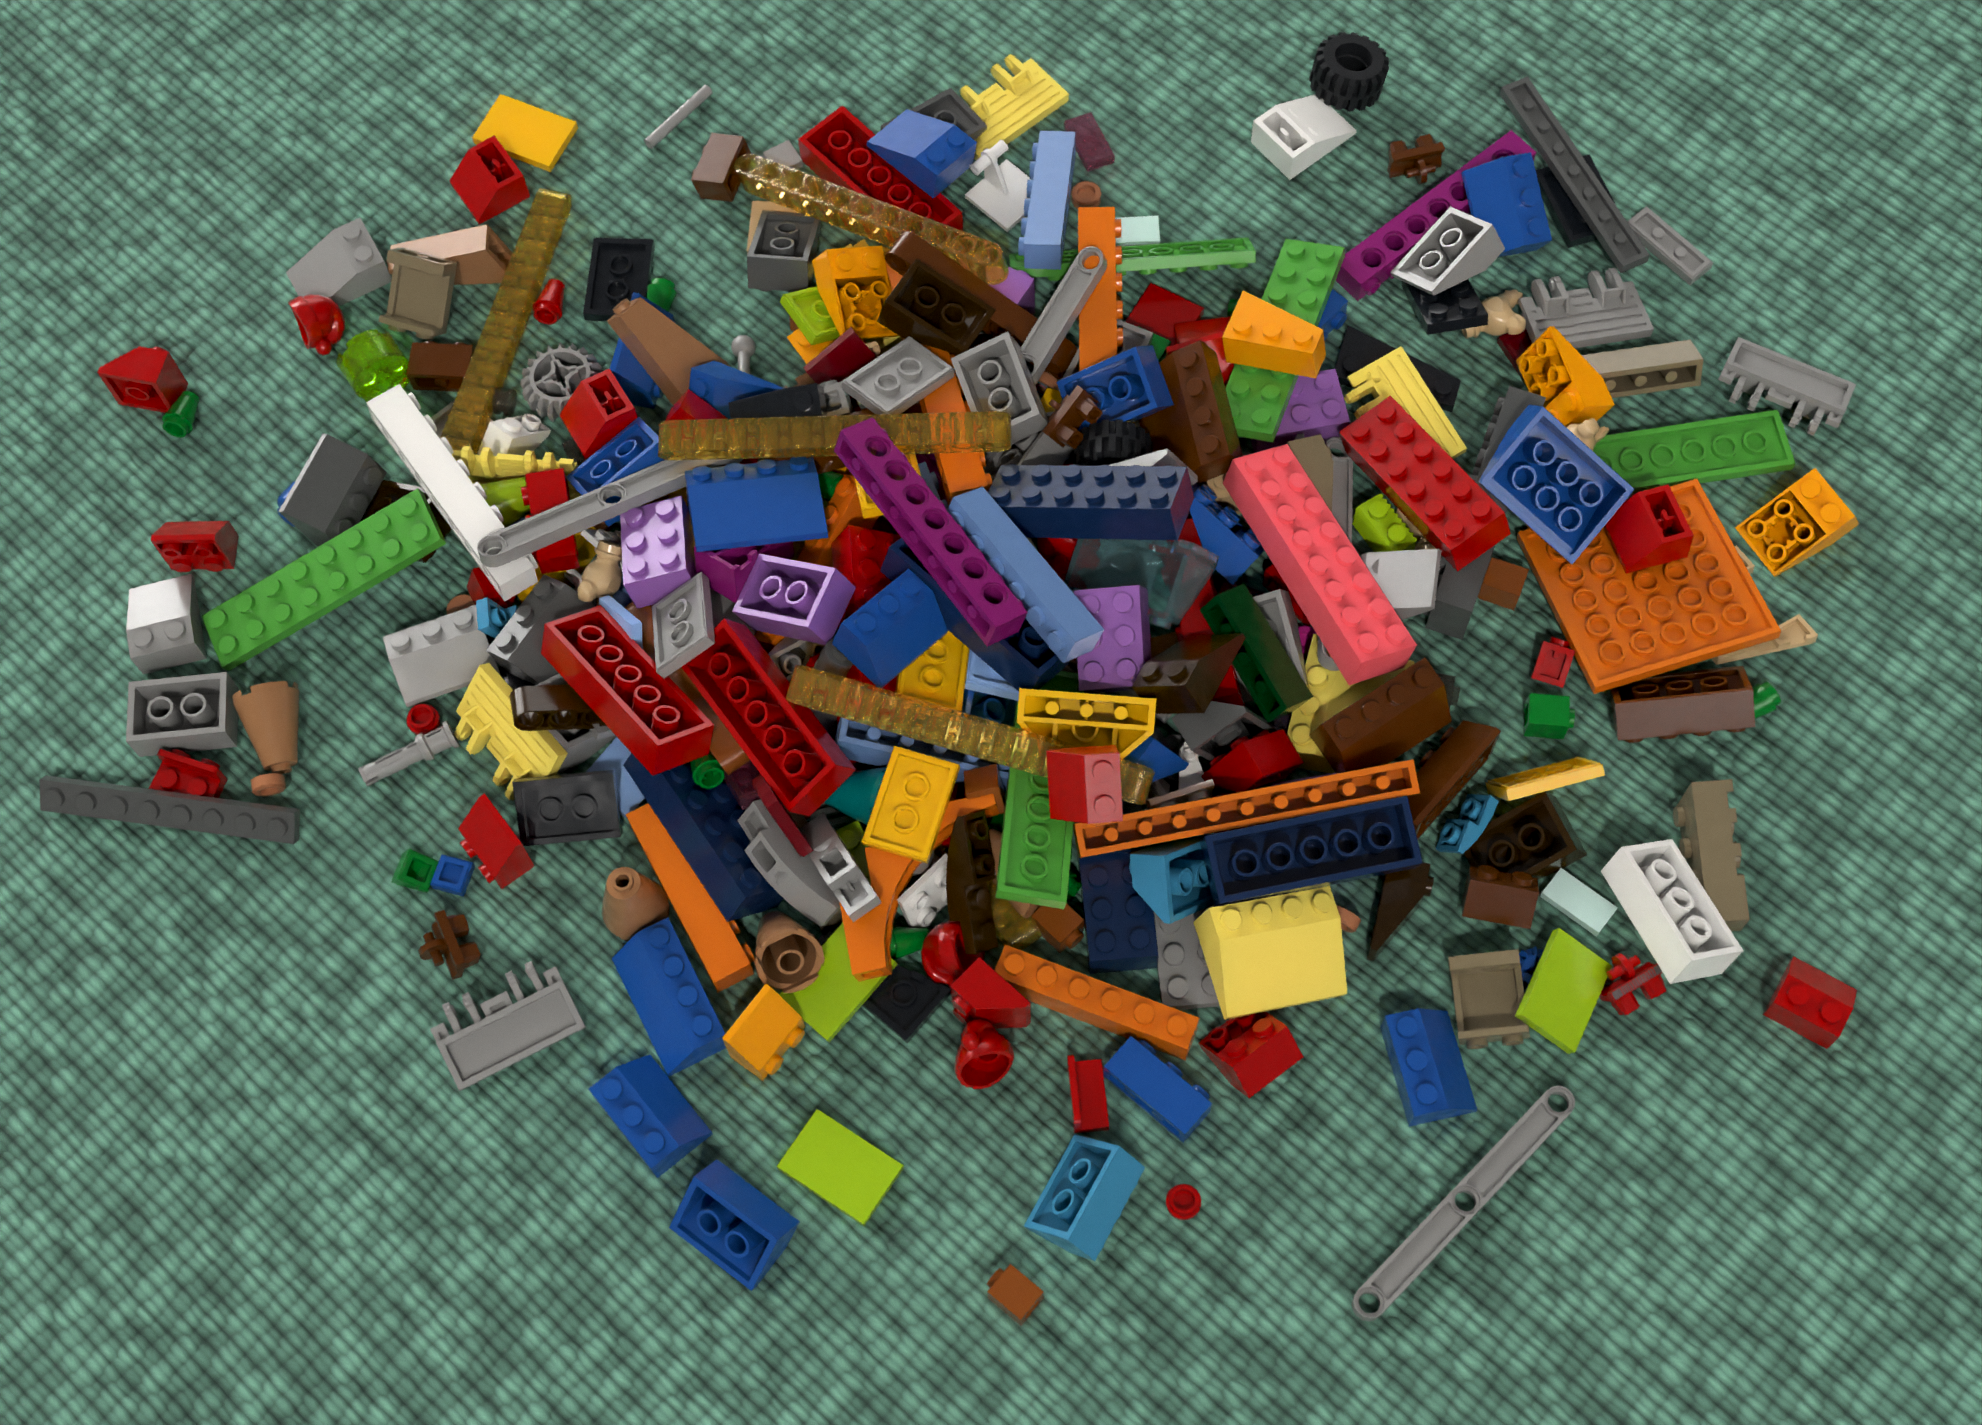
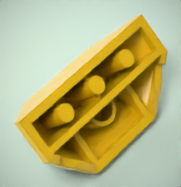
[1017,688,1156,761]

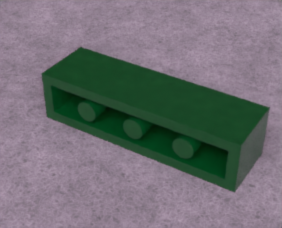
[1200,584,1313,723]

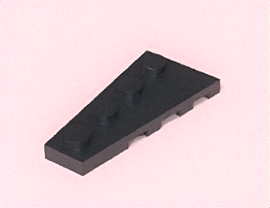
[1335,326,1461,412]
[818,930,951,1043]

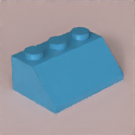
[1129,833,1216,924]
[1024,1134,1145,1261]

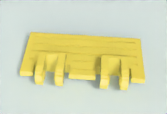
[960,54,1069,160]
[1344,346,1467,459]
[452,446,581,500]
[454,663,568,800]

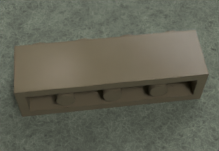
[1582,340,1703,398]

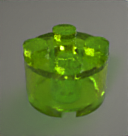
[337,329,409,402]

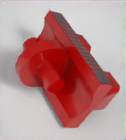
[1599,953,1667,1015]

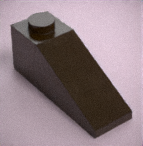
[1367,862,1434,961]

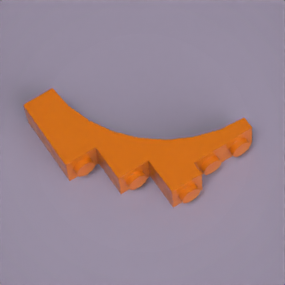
[839,794,999,982]

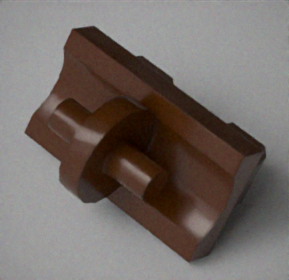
[1387,134,1445,184]
[1042,385,1103,449]
[418,910,480,980]

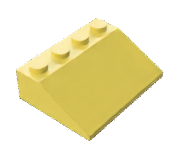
[1286,634,1415,773]
[1193,886,1347,1020]

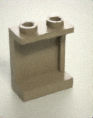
[378,247,457,340]
[1448,949,1530,1049]

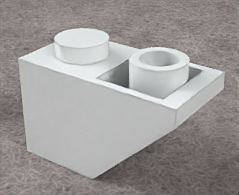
[478,414,551,456]

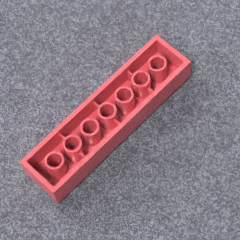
[1223,444,1417,685]

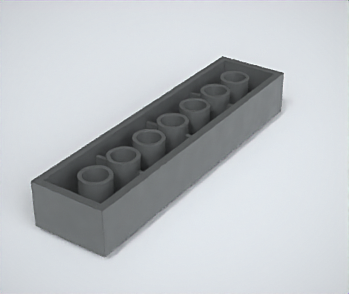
[1423,386,1546,640]

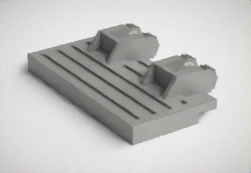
[1518,267,1654,348]
[1718,337,1856,436]
[430,961,586,1091]

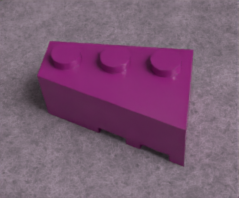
[694,542,794,603]

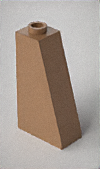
[387,224,516,285]
[607,297,729,406]

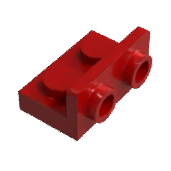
[148,749,228,798]

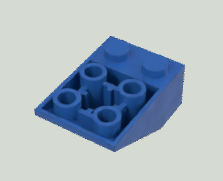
[1189,483,1264,585]

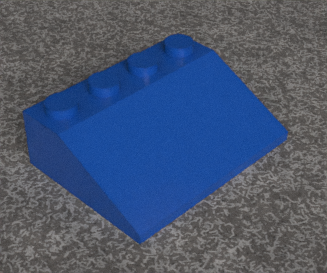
[1478,404,1635,564]
[684,456,828,552]

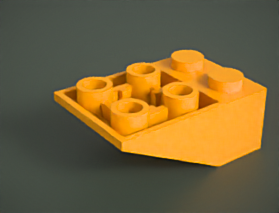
[812,246,899,339]
[1516,326,1615,427]
[1735,468,1859,577]

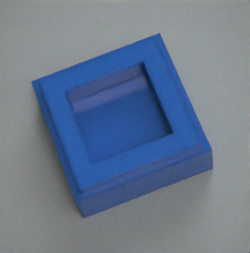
[430,854,475,897]

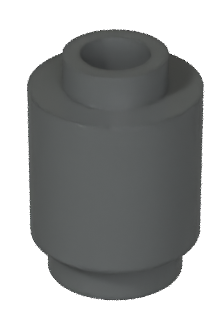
[814,639,853,687]

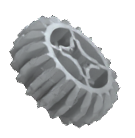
[520,342,603,422]

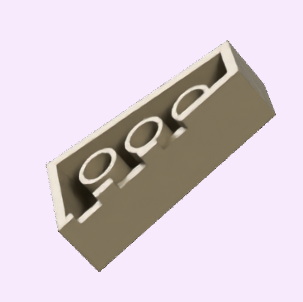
[1673,779,1750,931]

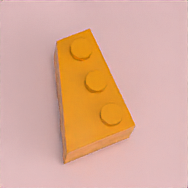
[1222,291,1326,378]

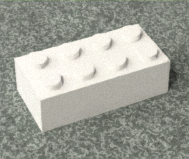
[1601,839,1743,984]

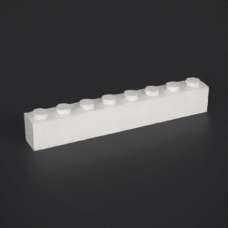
[366,384,538,602]

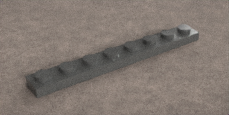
[1500,76,1650,273]
[39,775,300,844]

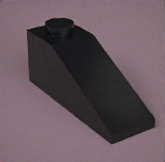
[729,383,828,435]

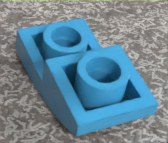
[476,597,519,638]
[1436,794,1499,854]

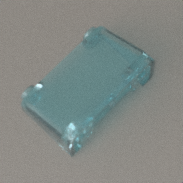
[1064,539,1219,629]

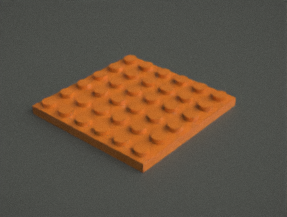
[1517,479,1781,694]

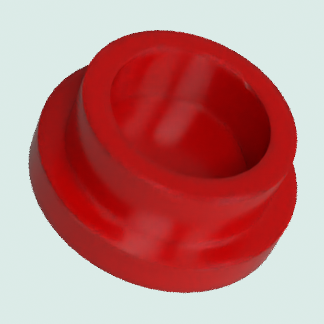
[406,704,440,735]
[1166,1184,1201,1220]

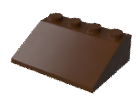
[1139,340,1243,486]

